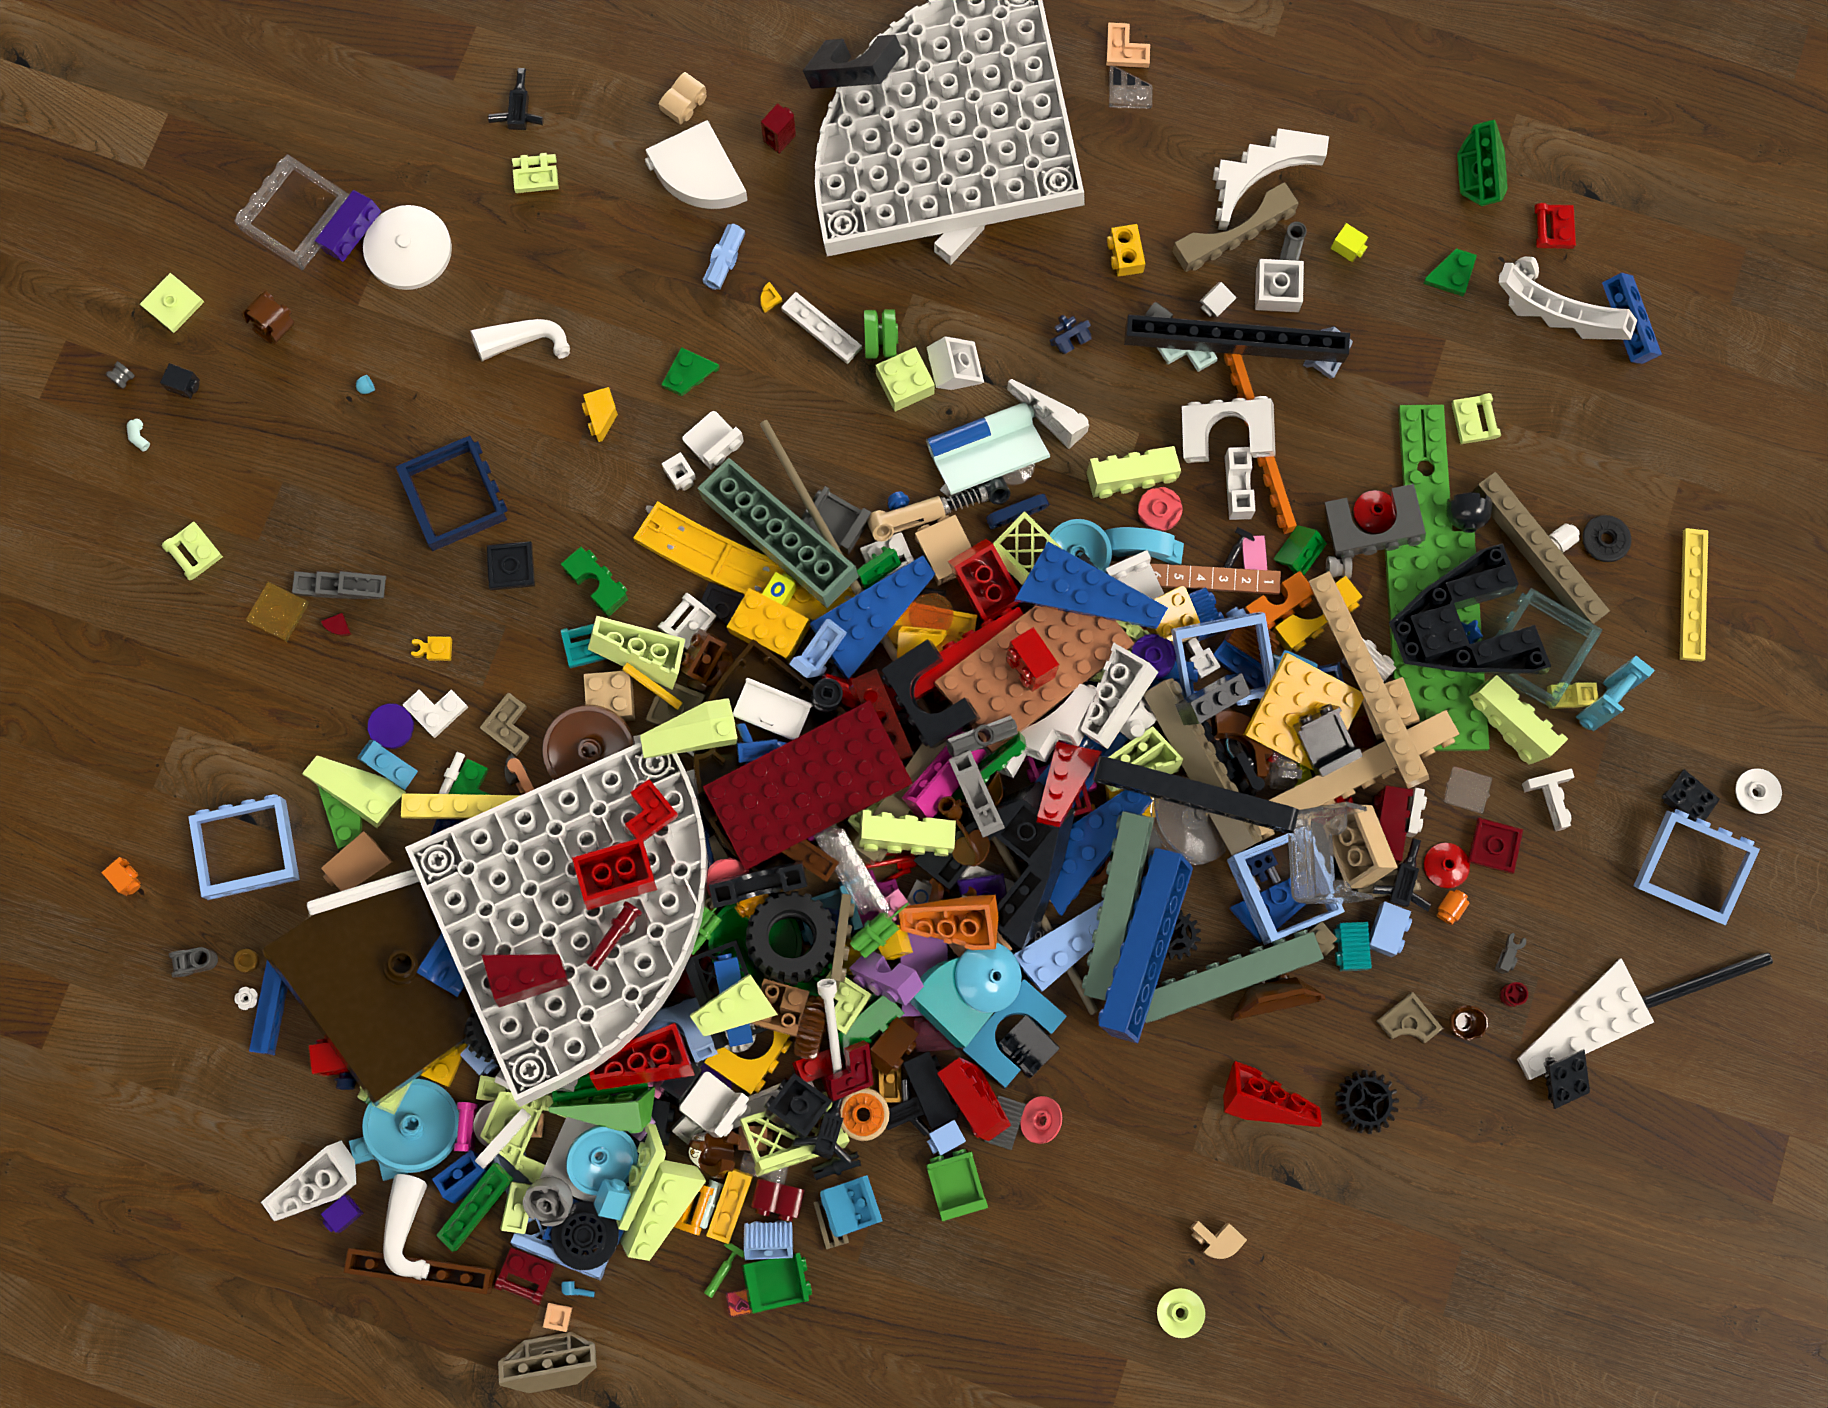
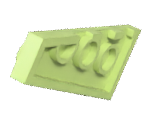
[616,1123,666,1231]

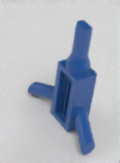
[736,723,786,765]

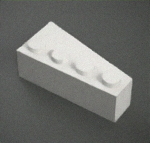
[1081,643,1158,749]

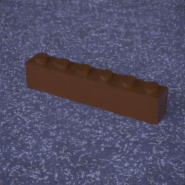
[344,1248,496,1294]

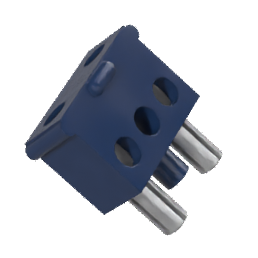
[1230,839,1281,891]

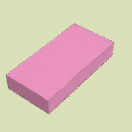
[1241,536,1267,570]

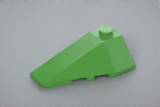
[548,1086,655,1133]

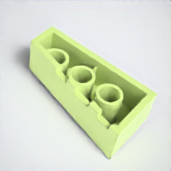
[588,616,685,690]
[1469,675,1568,765]

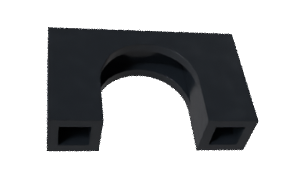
[803,34,903,89]
[882,639,981,749]

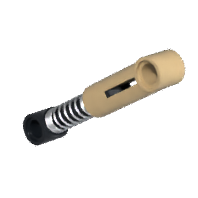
[867,476,1011,542]

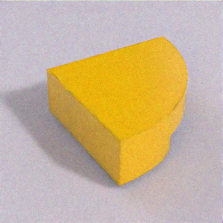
[760,282,782,313]

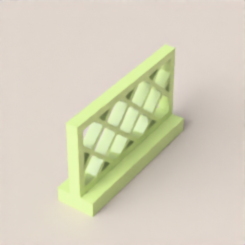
[993,511,1064,585]
[740,1092,849,1177]

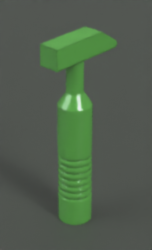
[704,1243,745,1298]

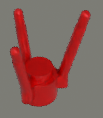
[865,850,916,882]

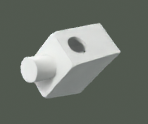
[1120,696,1156,741]

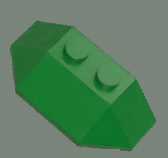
[1457,120,1508,206]

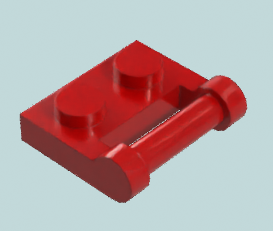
[1534,203,1576,249]

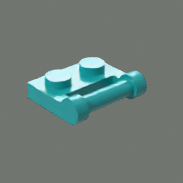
[561,624,607,668]

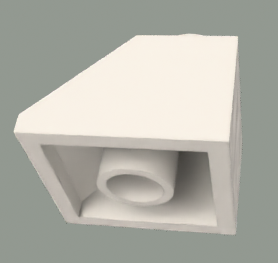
[927,337,984,390]

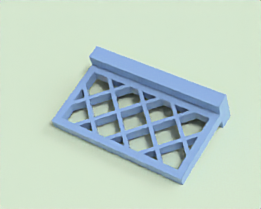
[510,1218,608,1281]

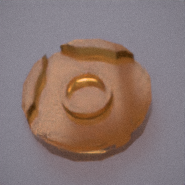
[909,593,953,631]

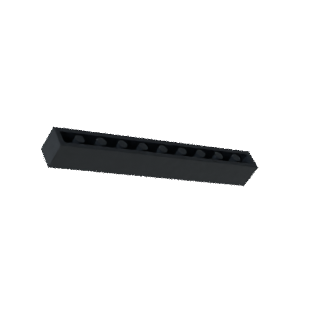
[1124,315,1350,363]

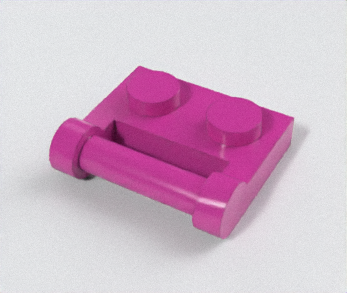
[454,1102,478,1152]

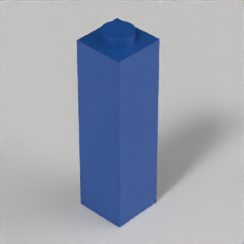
[713,953,753,1047]

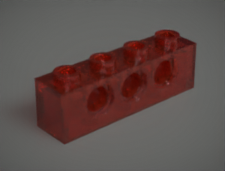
[849,669,914,761]

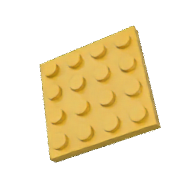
[1243,653,1364,770]

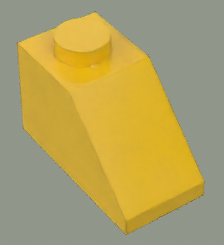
[897,626,947,658]

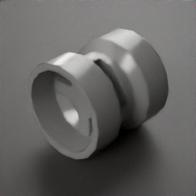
[1326,556,1352,579]

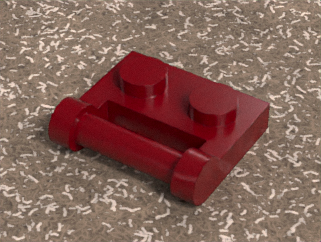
[494,1247,556,1306]

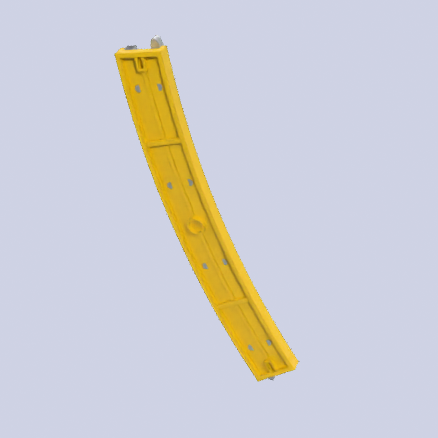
[633,501,977,652]

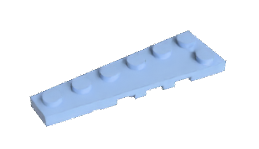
[1014,894,1140,992]

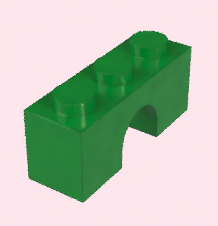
[561,547,628,617]

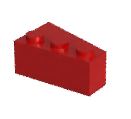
[937,1057,1012,1141]

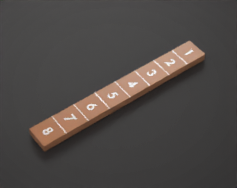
[1109,561,1281,595]

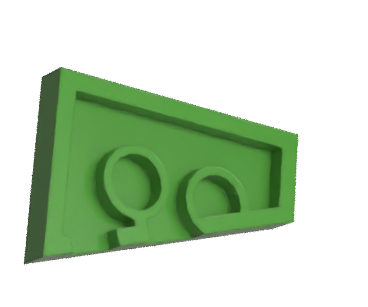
[318,786,362,850]

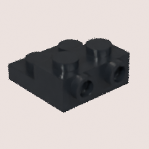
[764,1073,832,1140]

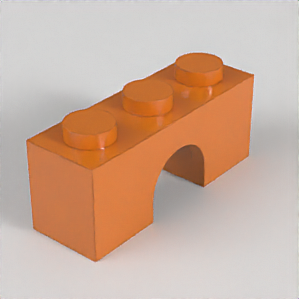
[1244,571,1314,630]

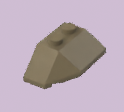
[498,1332,597,1393]

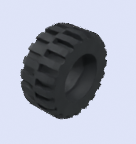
[746,891,837,986]

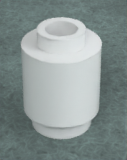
[1549,523,1580,553]

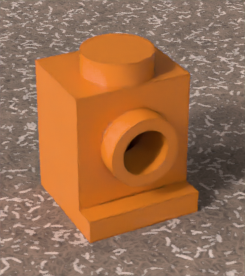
[101,857,141,896]

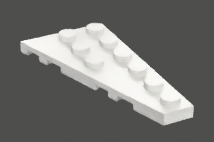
[1517,958,1654,1080]

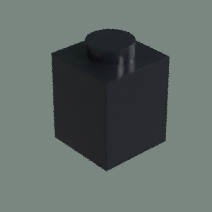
[160,363,200,399]

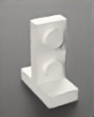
[1522,769,1574,831]

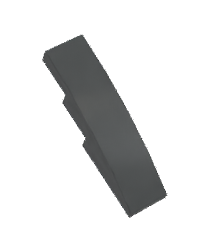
[292,571,386,599]

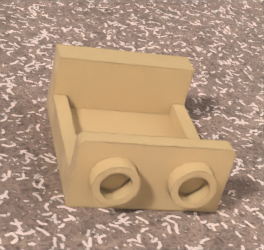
[915,515,971,586]

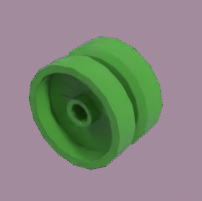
[864,309,898,359]

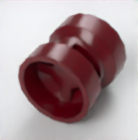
[1499,982,1528,1007]

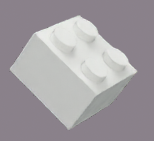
[1255,259,1304,312]

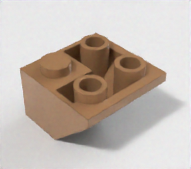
[750,979,810,1037]

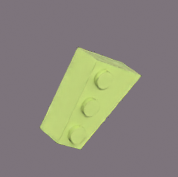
[690,974,778,1037]

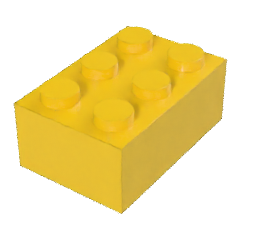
[727,588,810,664]

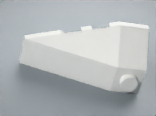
[261,1141,356,1221]

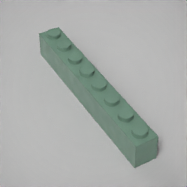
[1082,811,1154,1001]
[1145,930,1324,1023]

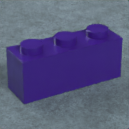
[315,190,382,262]

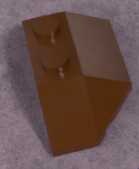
[1230,974,1326,1021]

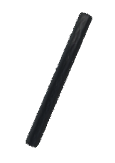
[1642,952,1773,1009]

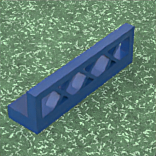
[249,960,288,1055]

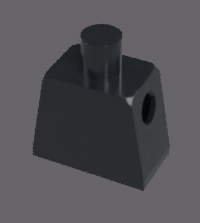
[660,1055,706,1107]

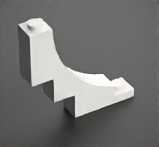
[979,684,1097,778]

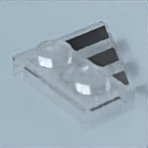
[1109,66,1152,109]

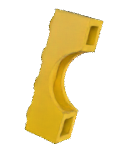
[1272,576,1362,652]

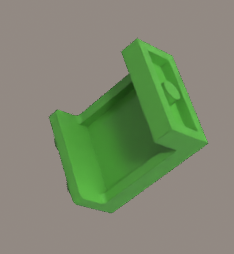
[926,1149,988,1221]

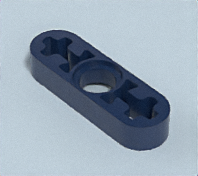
[986,494,1050,529]

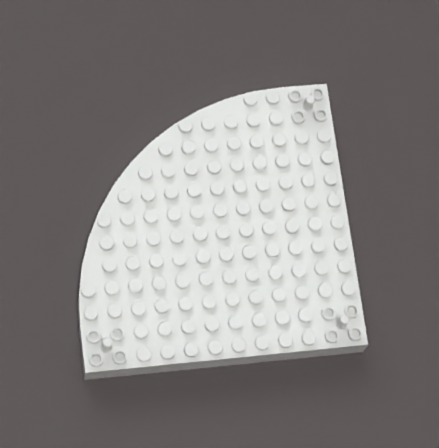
[815,0,1085,256]
[405,742,708,1107]

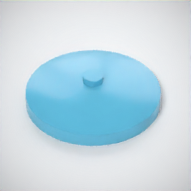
[362,1079,459,1173]

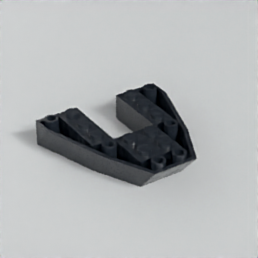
[1389,543,1551,675]
[914,781,1075,949]

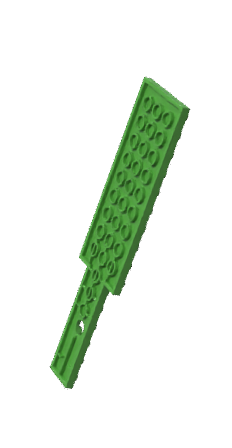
[1385,405,1490,751]

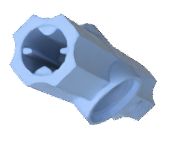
[703,224,745,290]

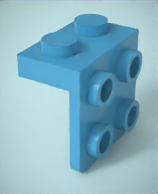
[820,1175,882,1237]

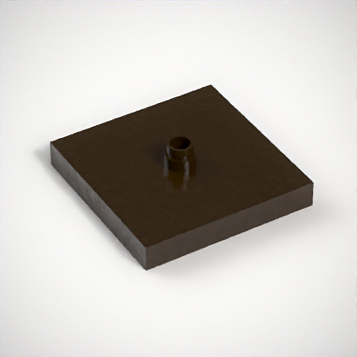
[263,852,484,1107]

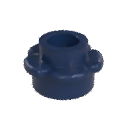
[334,1073,357,1090]

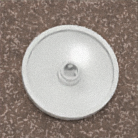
[363,205,452,290]

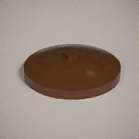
[543,704,635,780]

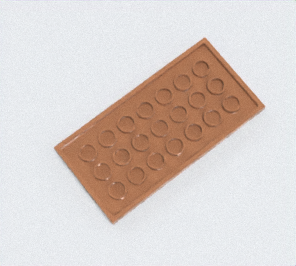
[934,606,1135,753]

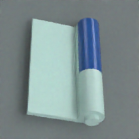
[926,402,1050,495]

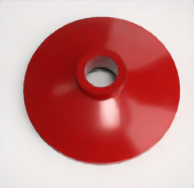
[1353,490,1396,534]
[1424,843,1470,889]

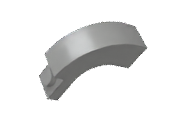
[949,750,1005,837]

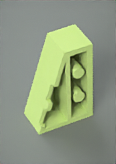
[1106,726,1183,792]

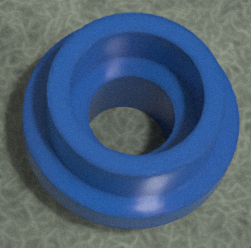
[888,491,910,510]

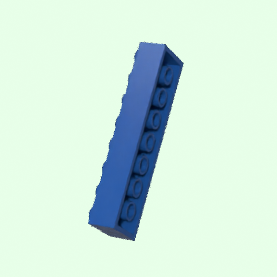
[1098,848,1193,1044]

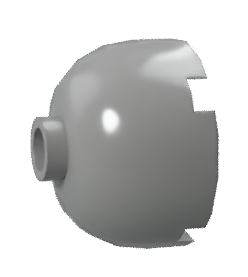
[522,1176,573,1226]

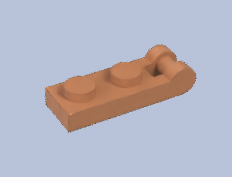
[507,758,535,795]

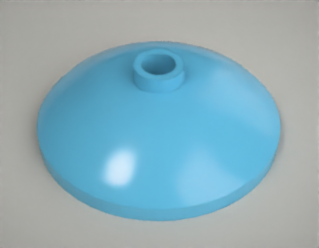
[1045,519,1112,572]
[955,943,1021,1013]
[566,1126,638,1196]

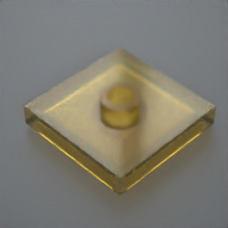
[245,582,309,642]

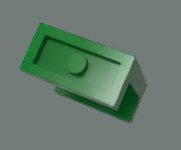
[741,1253,812,1314]

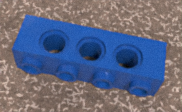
[1602,273,1662,364]

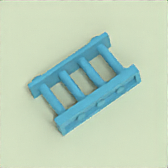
[1576,656,1654,731]

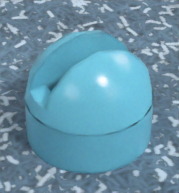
[356,375,375,394]

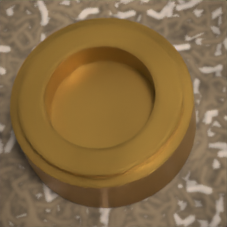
[234,949,259,973]

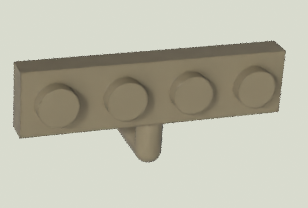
[830,893,855,990]

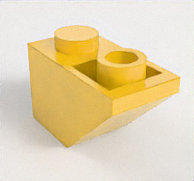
[582,387,618,442]

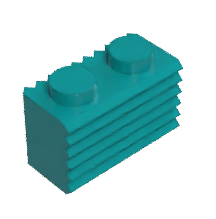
[1333,922,1372,971]

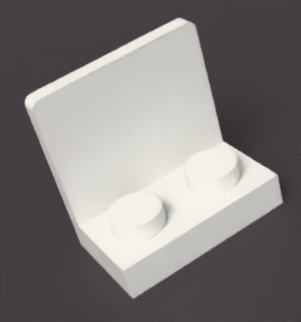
[1105,550,1164,599]

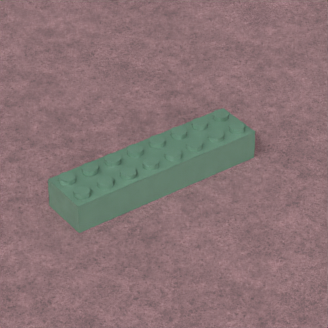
[697,458,859,608]

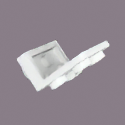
[683,411,744,470]
[679,1072,749,1138]

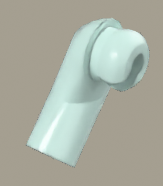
[126,419,150,451]

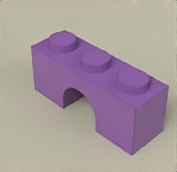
[849,952,924,1006]

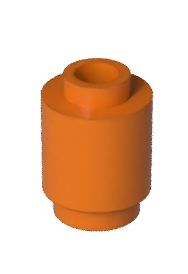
[1437,889,1469,925]

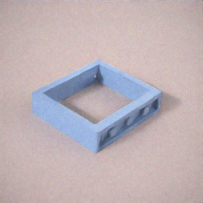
[1171,612,1275,706]
[189,794,300,900]
[1633,809,1760,925]
[1227,826,1345,945]

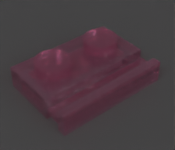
[914,1017,963,1053]

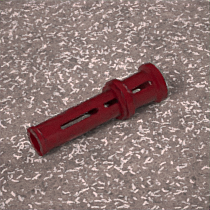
[585,901,643,971]

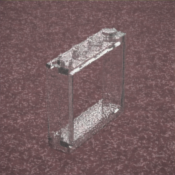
[234,154,350,271]

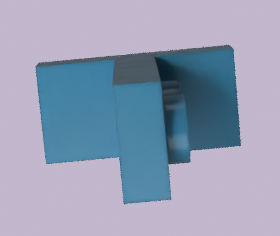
[356,740,418,790]

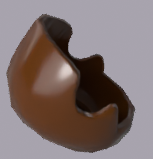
[1449,1005,1488,1041]

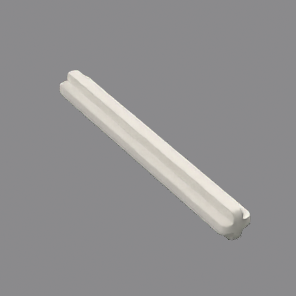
[307,869,420,915]

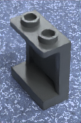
[801,486,871,555]

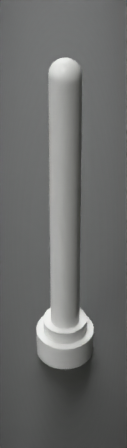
[817,979,842,1074]

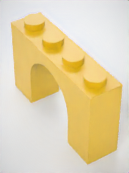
[704,1031,792,1095]

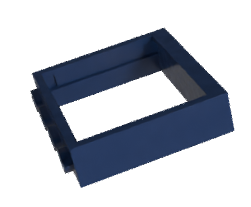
[395,436,508,551]

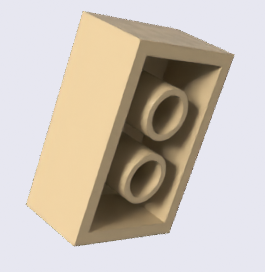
[1323,805,1398,888]

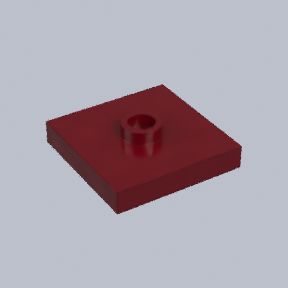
[1467,818,1524,874]

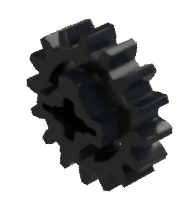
[1167,910,1201,960]

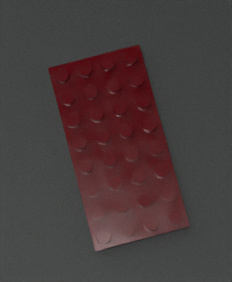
[703,701,913,871]

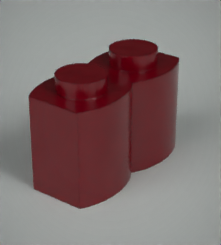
[751,1179,805,1222]

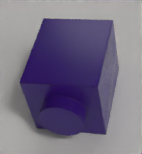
[321,1195,364,1233]

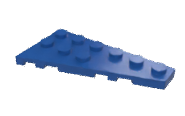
[1014,541,1168,629]
[810,556,935,681]
[1029,790,1153,916]

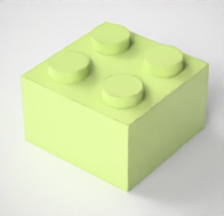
[876,347,935,412]

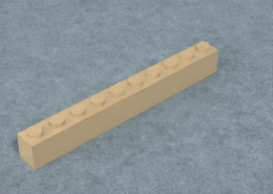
[1309,571,1429,789]
[1258,710,1460,841]

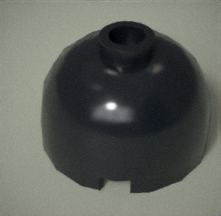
[1446,493,1492,533]

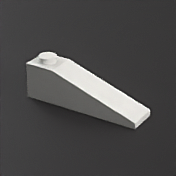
[1007,379,1089,449]

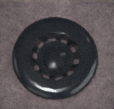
[551,1201,619,1270]

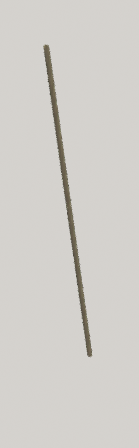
[760,420,1099,1015]

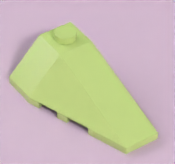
[640,698,737,759]
[302,756,406,828]

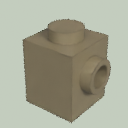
[1308,922,1337,956]

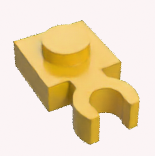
[411,637,452,661]

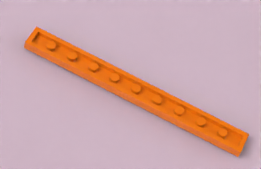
[1224,353,1297,534]

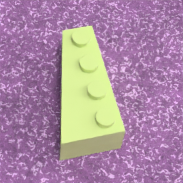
[1087,446,1181,499]
[859,810,956,856]
[620,1160,706,1261]

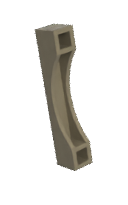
[1172,182,1298,272]

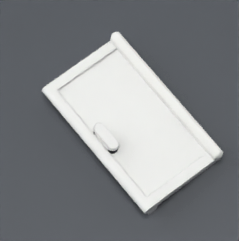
[733,678,813,740]

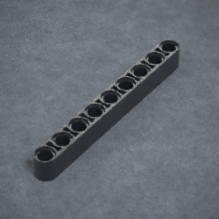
[1093,756,1299,834]

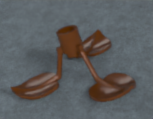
[916,771,1003,867]

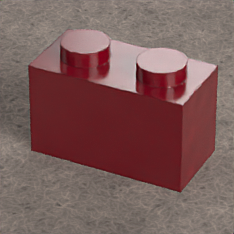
[761,103,796,154]

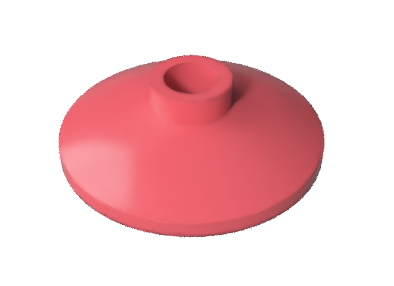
[1020,1096,1062,1144]

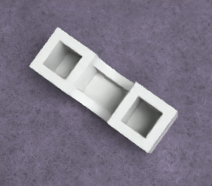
[1225,447,1255,520]

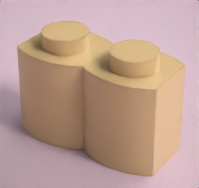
[658,72,707,125]

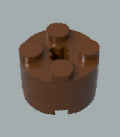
[241,291,294,344]

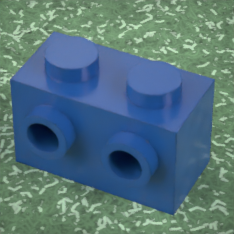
[433,1150,489,1204]

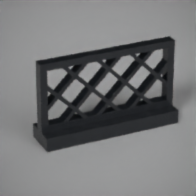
[685,940,768,1050]

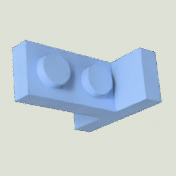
[790,619,847,678]

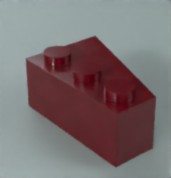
[1372,785,1414,864]
[482,954,570,1008]

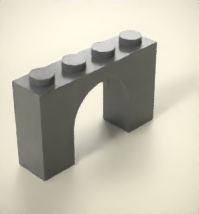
[1325,484,1426,559]

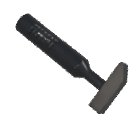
[1222,527,1255,568]

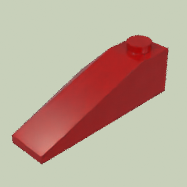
[1223,1061,1322,1127]

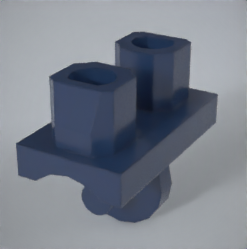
[1049,315,1092,354]

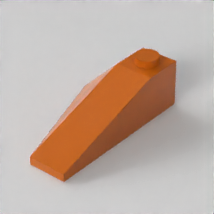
[898,895,998,950]

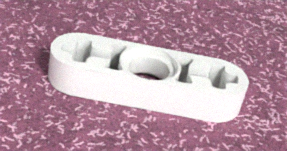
[475,1108,531,1169]

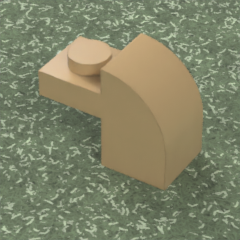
[1190,1221,1247,1259]

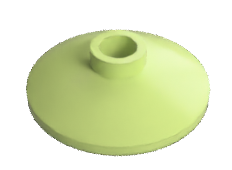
[1157,1288,1205,1338]

